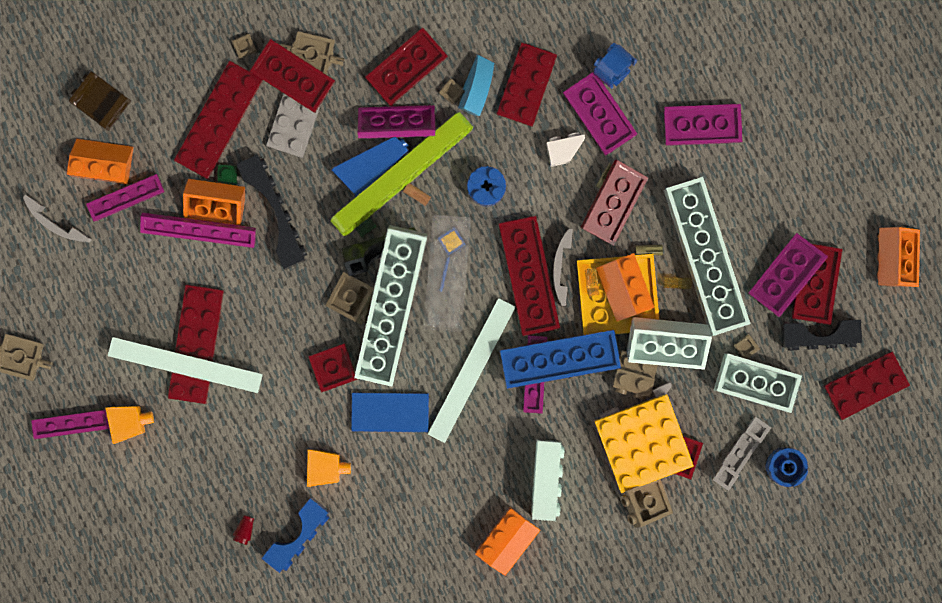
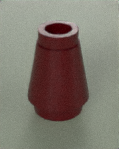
[233,515,254,545]

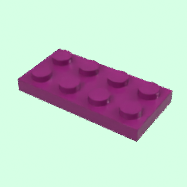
[563,72,637,156]
[664,104,743,146]
[358,105,435,138]
[749,233,828,317]

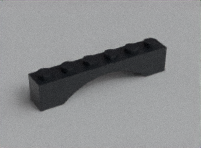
[237,155,308,270]

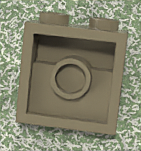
[325,272,375,325]
[612,350,658,400]
[620,479,673,528]

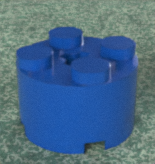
[594,43,637,89]
[467,166,506,207]
[765,447,808,487]

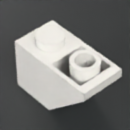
[546,132,585,167]

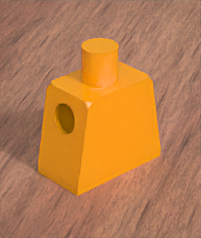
[106,406,154,444]
[307,449,351,487]

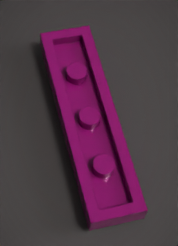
[86,174,165,222]
[523,336,547,414]
[31,410,110,439]

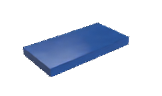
[352,393,429,432]

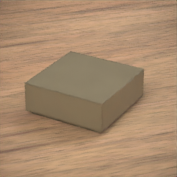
[232,34,257,59]
[438,78,465,105]
[733,334,760,359]

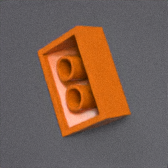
[67,139,134,184]
[183,179,245,226]
[877,227,920,287]
[596,253,655,322]
[475,506,540,576]

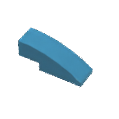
[458,55,494,116]

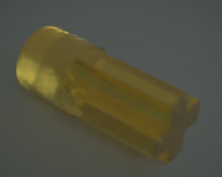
[585,268,599,296]
[664,277,692,289]

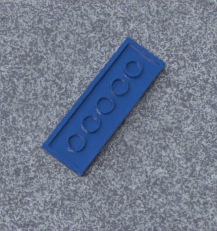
[500,330,621,389]

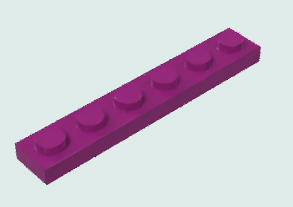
[140,213,256,248]

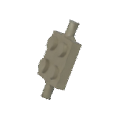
[281,31,345,75]
[0,334,52,381]

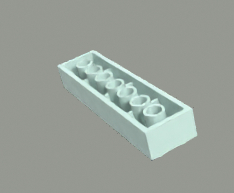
[664,177,750,336]
[355,225,427,386]

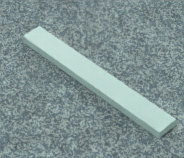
[428,298,515,443]
[108,337,263,393]

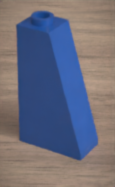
[332,137,409,197]

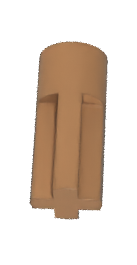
[403,183,431,206]

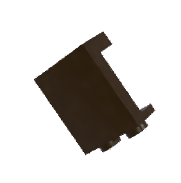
[68,71,131,131]

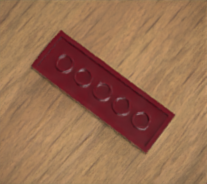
[174,61,263,179]
[499,216,560,336]
[168,285,224,404]

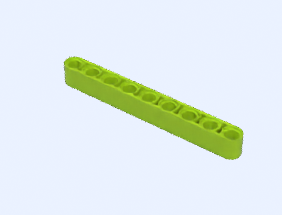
[331,112,473,236]

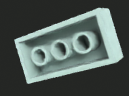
[627,317,712,370]
[714,354,802,413]
[531,439,564,521]

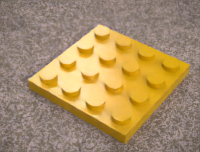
[577,254,659,335]
[594,394,693,493]

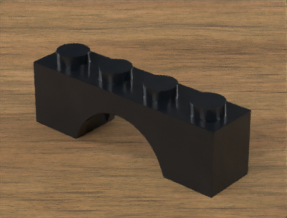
[341,227,416,276]
[781,320,862,351]

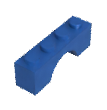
[262,497,330,573]

